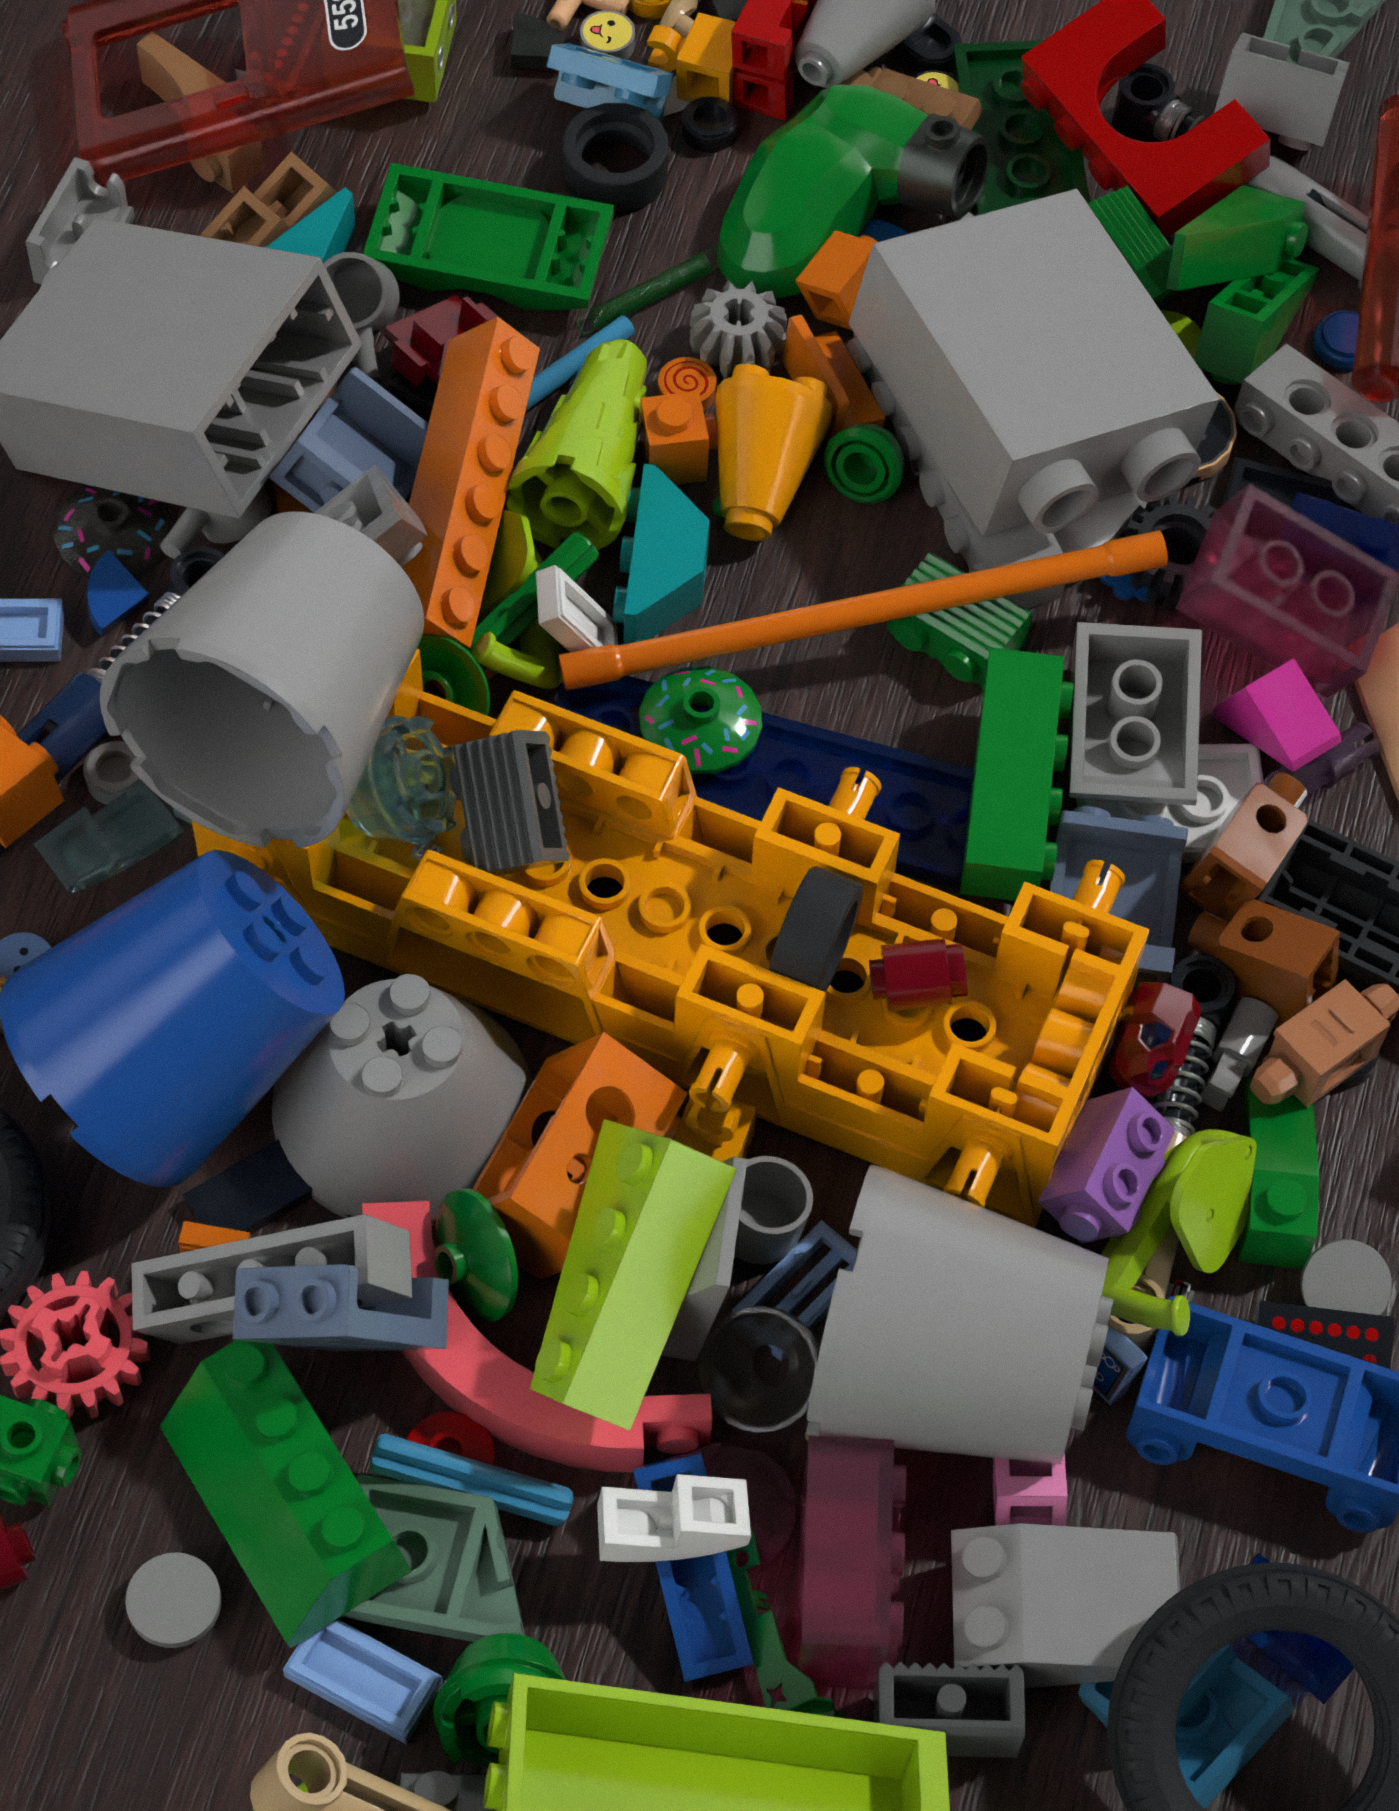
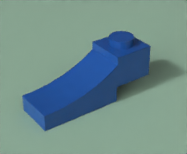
[633,1450,754,1682]

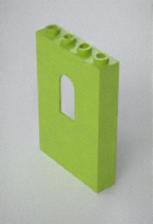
[483,1673,950,1811]

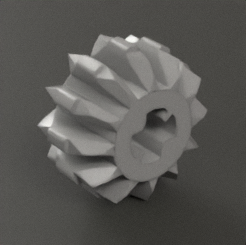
[689,280,787,379]

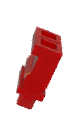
[731,0,817,121]

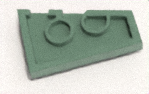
[1263,0,1386,64]

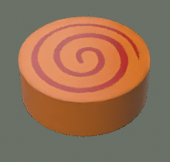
[658,357,716,412]

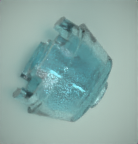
[346,716,459,844]

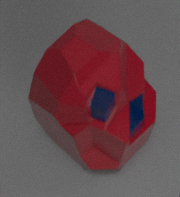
[1108,982,1201,1099]

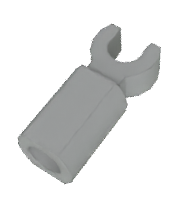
[1200,997,1279,1112]

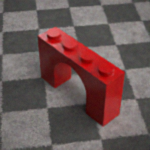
[1020,0,1271,239]

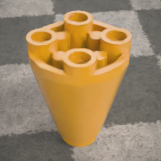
[715,364,833,541]

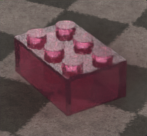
[1176,484,1399,699]
[795,1435,906,1690]

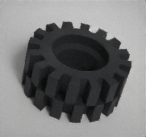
[1123,494,1234,611]

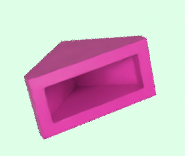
[1213,658,1341,772]

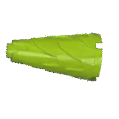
[506,339,647,550]

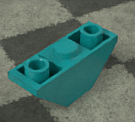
[613,464,710,644]

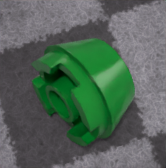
[433,1633,567,1768]

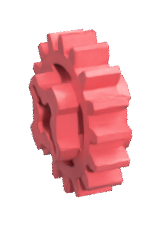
[0,1271,151,1420]

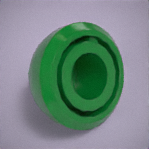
[824,423,905,504]

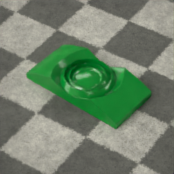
[363,163,614,310]

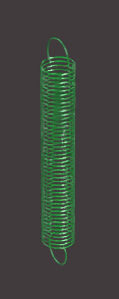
[577,249,718,334]

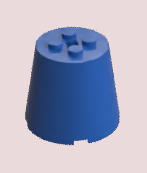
[0,850,345,1187]

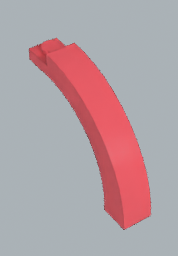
[362,1201,712,1473]

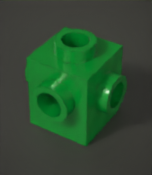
[0,1395,82,1506]

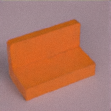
[781,314,886,444]

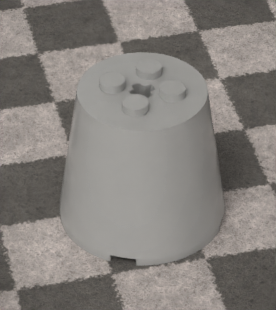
[100,512,424,848]
[805,1165,1113,1464]

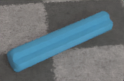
[370,1434,573,1527]

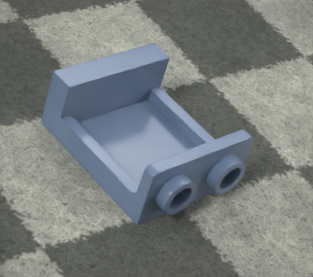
[269,367,428,512]
[1048,806,1188,988]
[233,1264,449,1352]

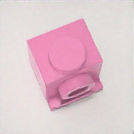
[992,1453,1068,1526]

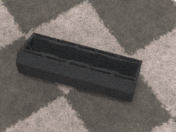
[1258,819,1399,995]

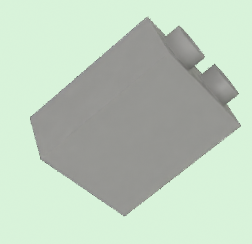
[848,189,1220,537]
[0,218,363,518]

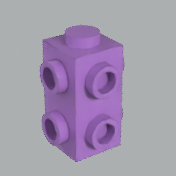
[1038,1087,1176,1244]

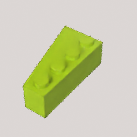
[530,1119,737,1431]

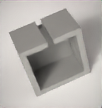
[1214,32,1350,151]

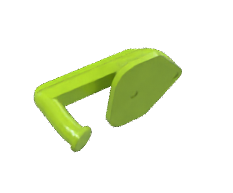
[471,510,563,690]
[1101,1129,1257,1336]

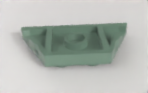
[341,1474,525,1642]

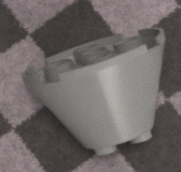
[272,974,532,1226]

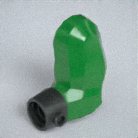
[717,85,991,299]

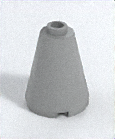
[794,0,936,88]

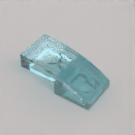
[34,780,184,894]

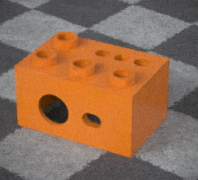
[472,1032,688,1279]

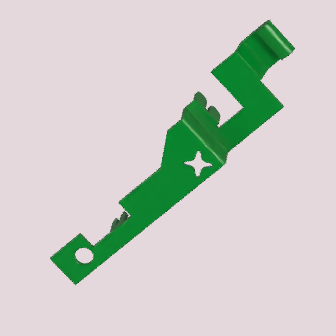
[726,1527,847,1718]

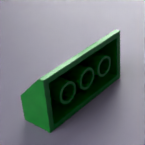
[160,1340,412,1649]

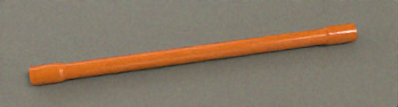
[558,530,1168,691]

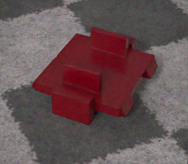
[382,295,500,388]

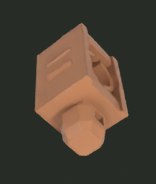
[1250,979,1399,1108]

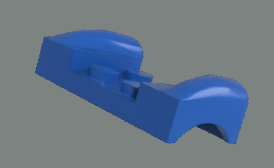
[1126,1296,1399,1533]

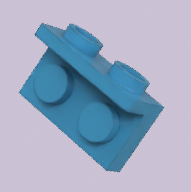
[547,43,674,123]

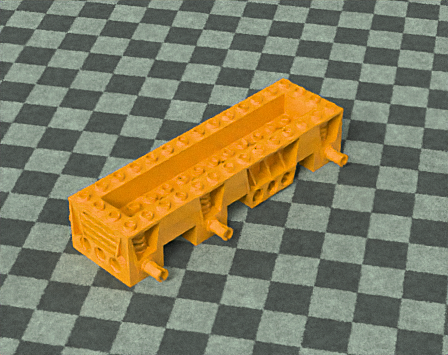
[192,649,1150,1228]

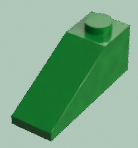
[1166,185,1308,291]
[1194,259,1320,385]
[1237,1078,1319,1269]

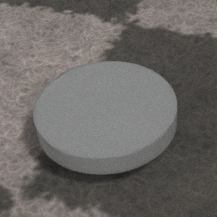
[1300,1239,1392,1315]
[125,1553,221,1648]

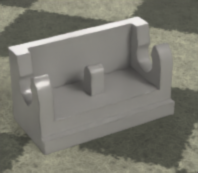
[25,157,134,284]

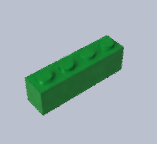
[960,647,1073,901]

